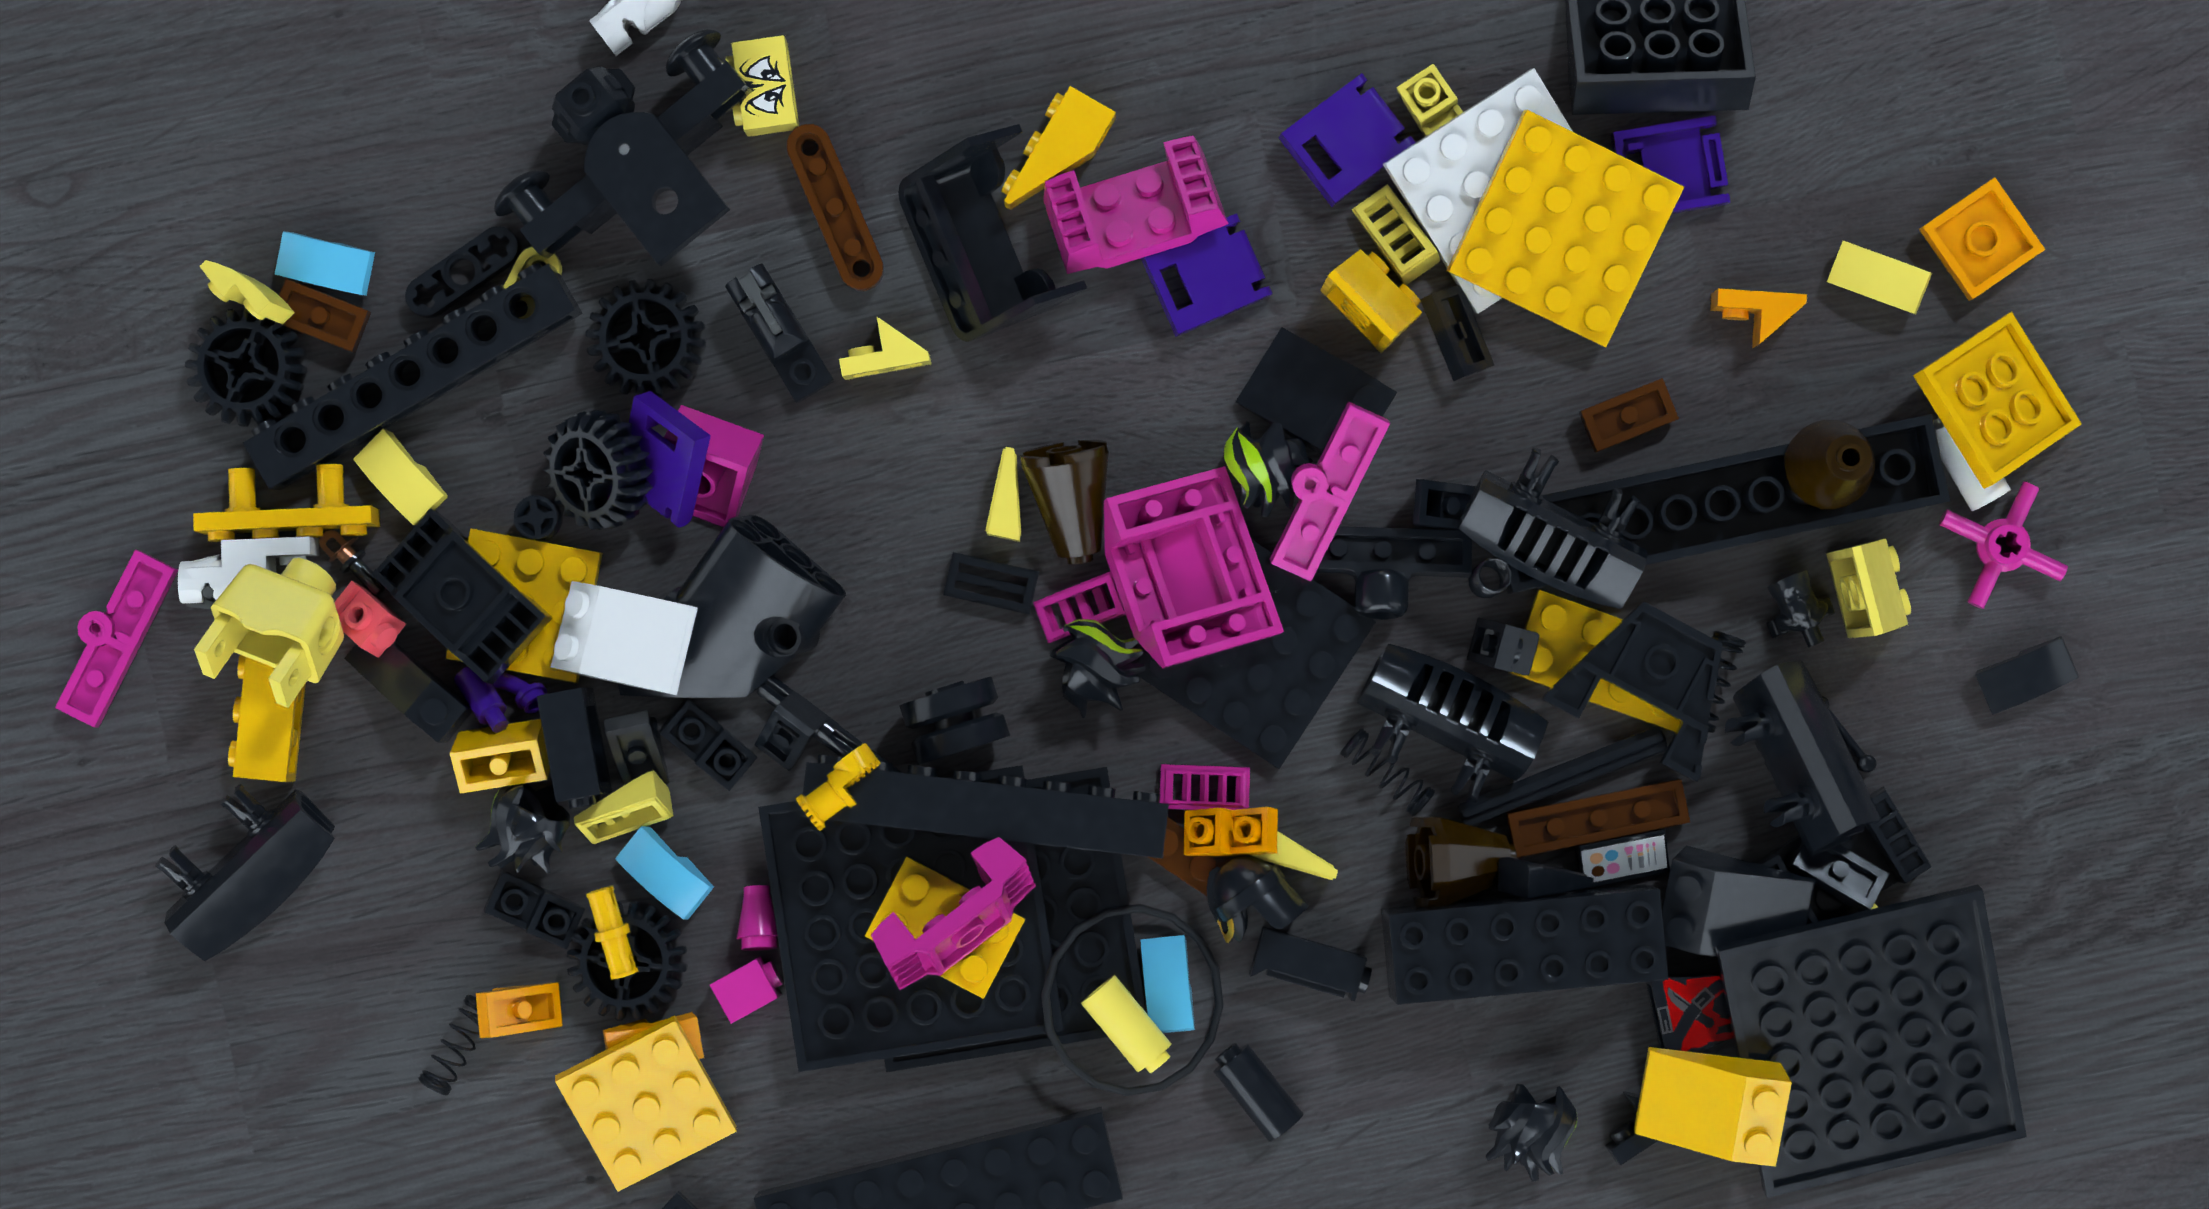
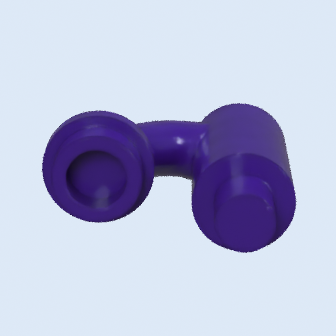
[454,666,547,733]

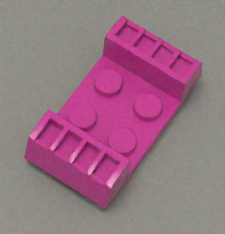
[1043,136,1228,274]
[871,837,1036,990]

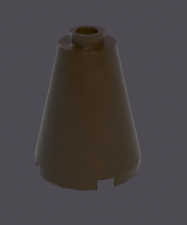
[1784,420,1875,509]
[1020,440,1109,564]

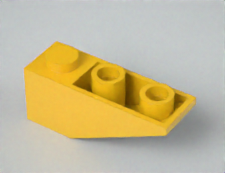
[1001,86,1116,210]

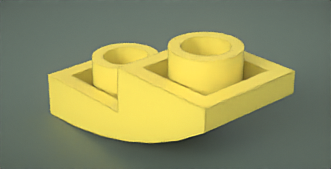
[1396,64,1463,137]
[1827,241,1932,315]
[200,260,295,325]
[353,428,448,526]

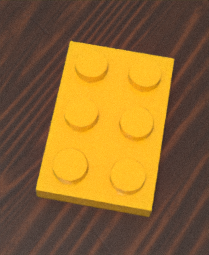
[865,856,1026,999]

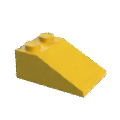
[1320,249,1423,353]
[1634,1047,1792,1167]

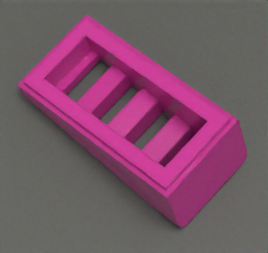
[1033,571,1126,643]
[1160,764,1250,810]

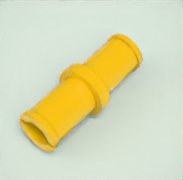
[586,885,639,980]

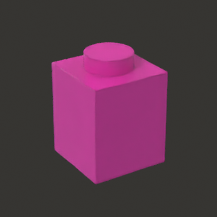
[710,956,783,1024]

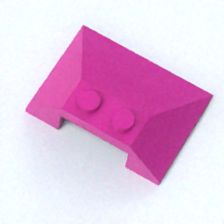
[1104,466,1284,668]

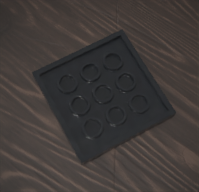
[1135,540,1376,769]

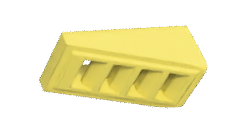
[1352,184,1440,285]
[985,447,1022,542]
[574,770,674,844]
[1250,831,1338,880]

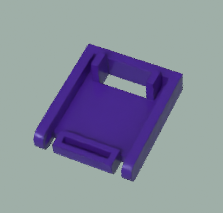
[1278,73,1416,207]
[1610,116,1731,214]
[1141,214,1273,337]
[629,391,711,528]

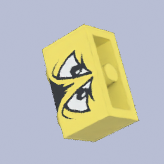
[726,35,799,137]

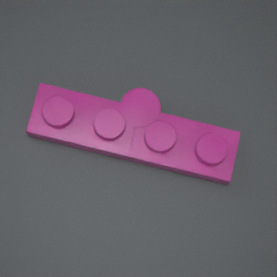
[1270,401,1390,581]
[55,550,178,728]

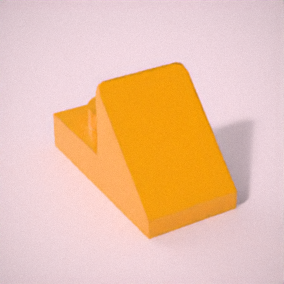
[1710,288,1807,348]
[476,982,563,1038]

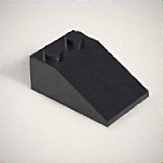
[1235,327,1397,455]
[1662,845,1816,956]

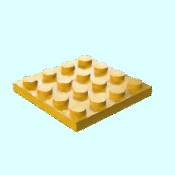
[1446,110,1684,347]

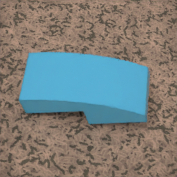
[275,231,375,296]
[615,826,714,920]
[1140,935,1195,1033]

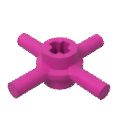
[1939,482,2068,609]

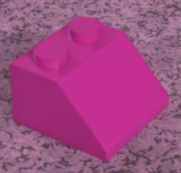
[664,405,764,527]

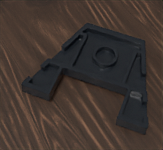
[1542,602,1723,782]

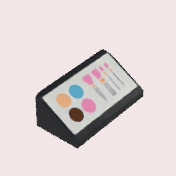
[1574,828,1670,887]

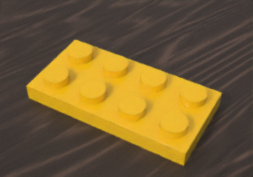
[1508,590,1680,732]

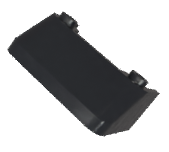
[898,124,1087,342]

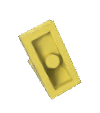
[839,317,931,380]

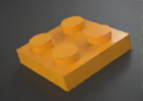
[1919,177,2046,301]

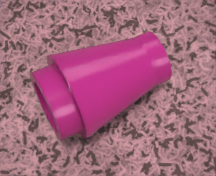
[736,885,778,951]

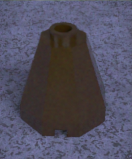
[1405,817,1517,908]

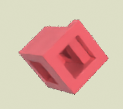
[335,581,407,658]

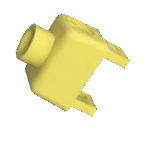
[194,558,344,708]

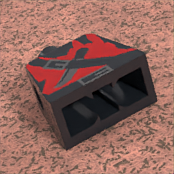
[1646,973,1733,1053]

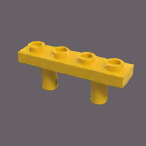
[193,464,380,542]

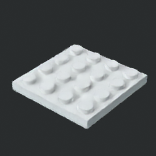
[1383,68,1573,314]

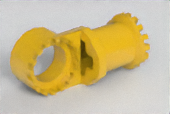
[795,743,881,831]

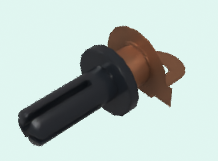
[319,530,385,596]

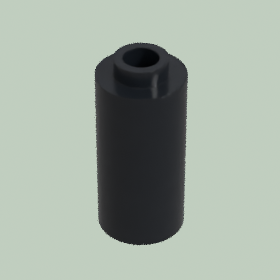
[1214,1043,1304,1142]

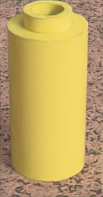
[1081,975,1172,1073]

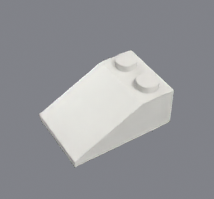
[551,581,698,695]

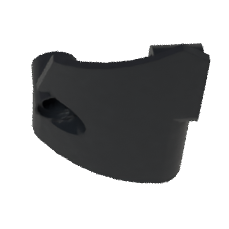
[618,515,846,698]

